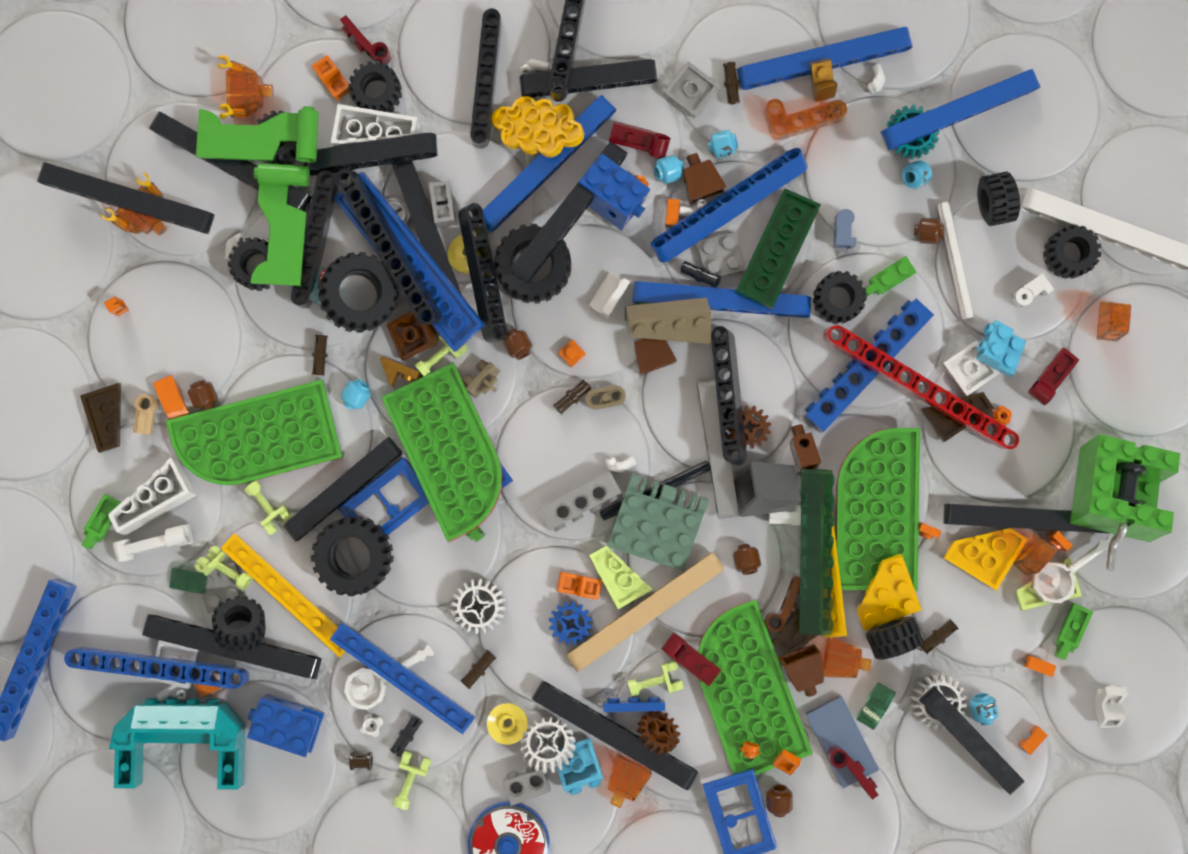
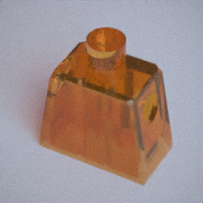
[1097,302,1131,342]
[1013,533,1057,575]
[823,637,872,678]
[607,754,652,808]

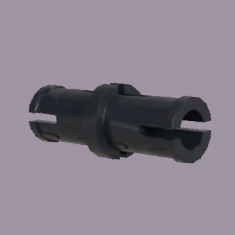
[680,261,721,288]
[390,715,423,757]

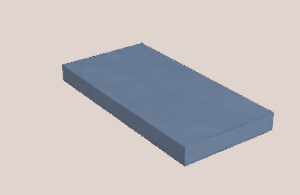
[805,695,879,789]

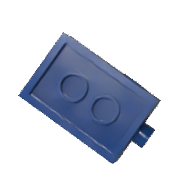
[578,153,651,231]
[247,694,325,757]

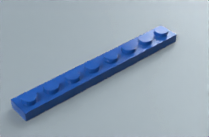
[329,622,475,735]

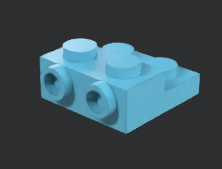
[976,320,1026,377]
[557,738,605,795]

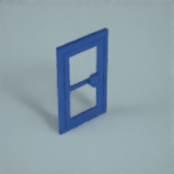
[338,457,429,547]
[702,768,777,854]

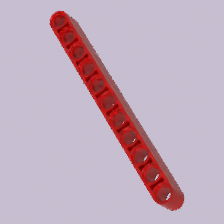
[823,325,1019,449]

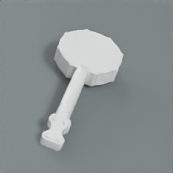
[1032,533,1114,604]
[344,645,434,710]

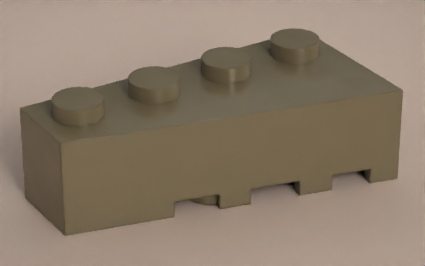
[626,297,711,344]

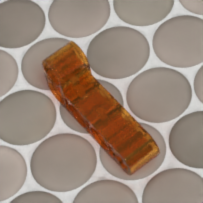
[764,99,847,140]

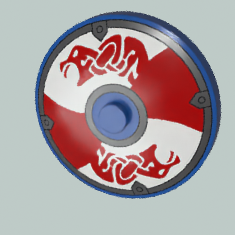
[468,801,550,854]

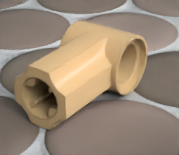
[133,394,159,435]

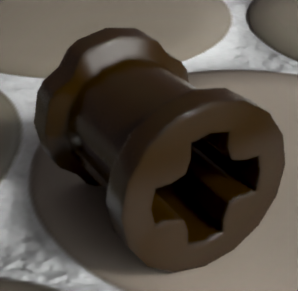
[349,752,373,771]

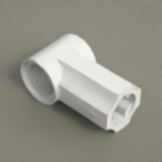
[768,505,808,525]

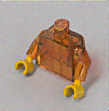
[217,55,274,119]
[101,172,167,236]

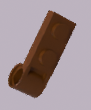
[764,575,805,632]

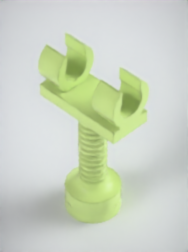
[415,335,469,376]
[244,480,293,535]
[195,546,252,591]
[627,661,684,697]
[392,751,432,810]

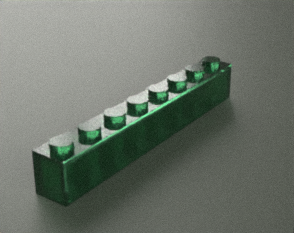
[799,469,835,636]

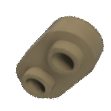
[586,385,626,410]

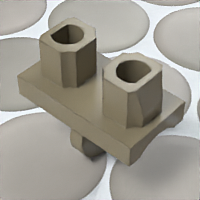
[463,360,501,398]

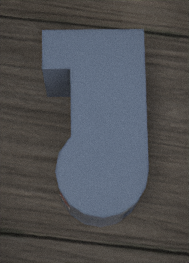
[833,209,857,249]

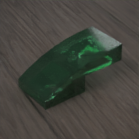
[169,568,208,594]
[856,682,896,730]

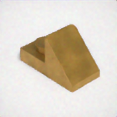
[810,58,838,102]
[380,357,421,388]

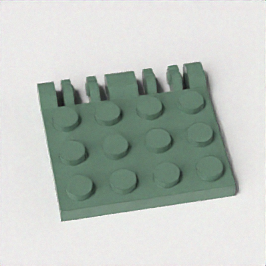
[607,473,709,572]

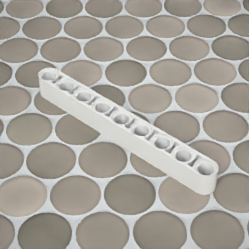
[1020,189,1188,270]

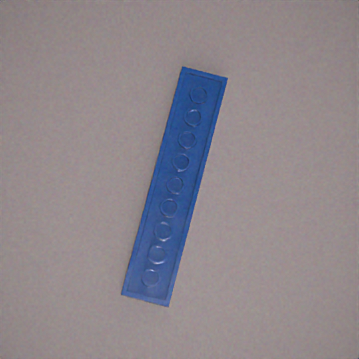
[333,172,485,352]

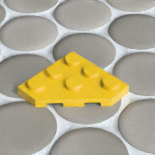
[943,528,1028,591]
[856,554,922,631]

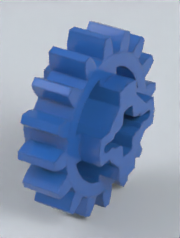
[549,601,592,646]

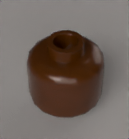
[914,218,944,244]
[503,329,533,360]
[187,379,218,411]
[733,544,761,575]
[766,784,793,817]

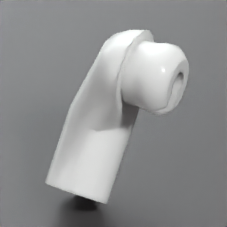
[520,59,549,74]
[867,64,885,93]
[679,199,707,217]

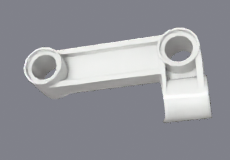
[112,523,194,563]

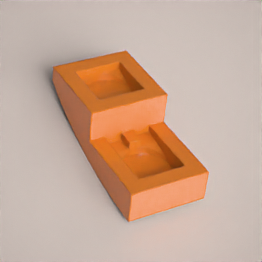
[311,55,350,101]
[153,374,190,420]
[556,571,602,600]

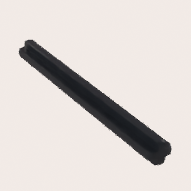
[600,461,711,520]

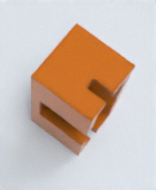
[665,199,680,227]
[104,296,129,316]
[1024,655,1056,677]
[1018,725,1048,755]

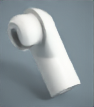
[224,234,246,260]
[605,456,636,473]
[156,685,188,702]

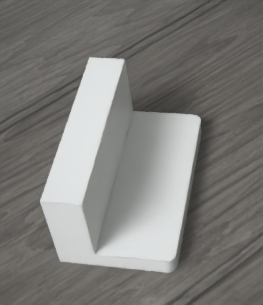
[589,273,630,318]

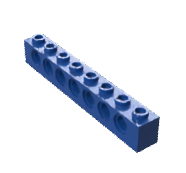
[803,298,934,433]
[0,579,77,742]

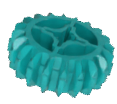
[886,104,940,160]

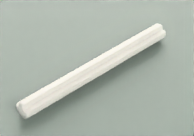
[937,202,974,319]

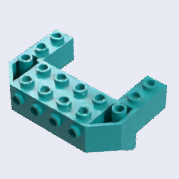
[109,698,246,790]

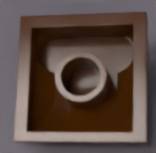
[386,311,438,361]

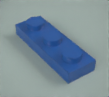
[603,697,665,712]

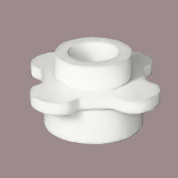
[360,714,384,737]

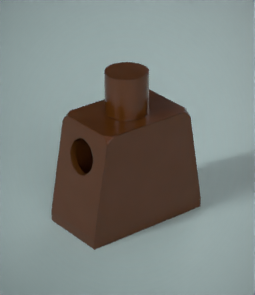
[683,153,726,205]
[634,338,677,376]
[789,424,821,474]
[779,644,824,697]

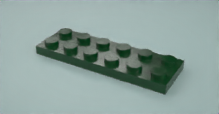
[735,188,821,310]

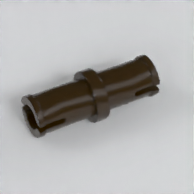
[723,62,740,105]
[312,334,328,376]
[553,379,592,415]
[920,619,959,655]
[460,650,497,689]

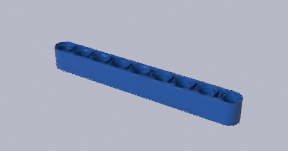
[737,27,913,90]
[880,69,1041,151]
[483,95,616,233]
[651,148,808,263]
[632,281,812,318]
[64,647,249,689]

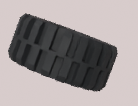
[494,224,571,304]
[318,252,399,333]
[311,516,394,596]

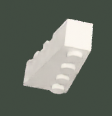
[331,104,420,147]
[108,457,197,535]

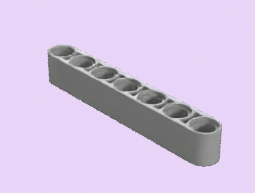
[697,379,739,519]

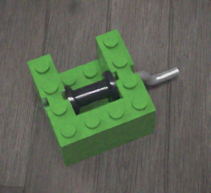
[1070,434,1180,571]

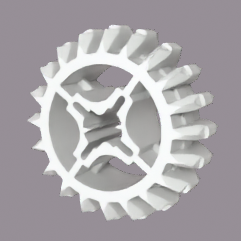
[451,578,506,634]
[911,674,967,730]
[520,717,576,773]

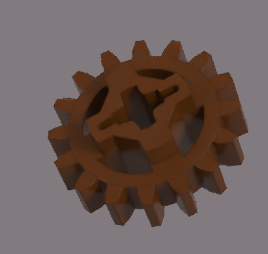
[730,405,771,449]
[636,711,681,755]

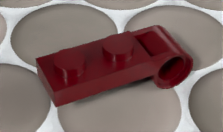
[340,15,391,65]
[609,121,671,159]
[1028,347,1080,406]
[661,632,722,686]
[827,746,879,800]

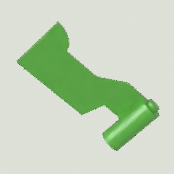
[196,106,319,163]
[251,163,310,286]

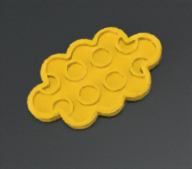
[491,96,584,158]

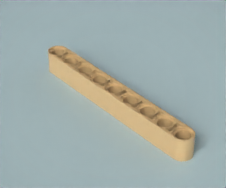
[566,552,725,672]

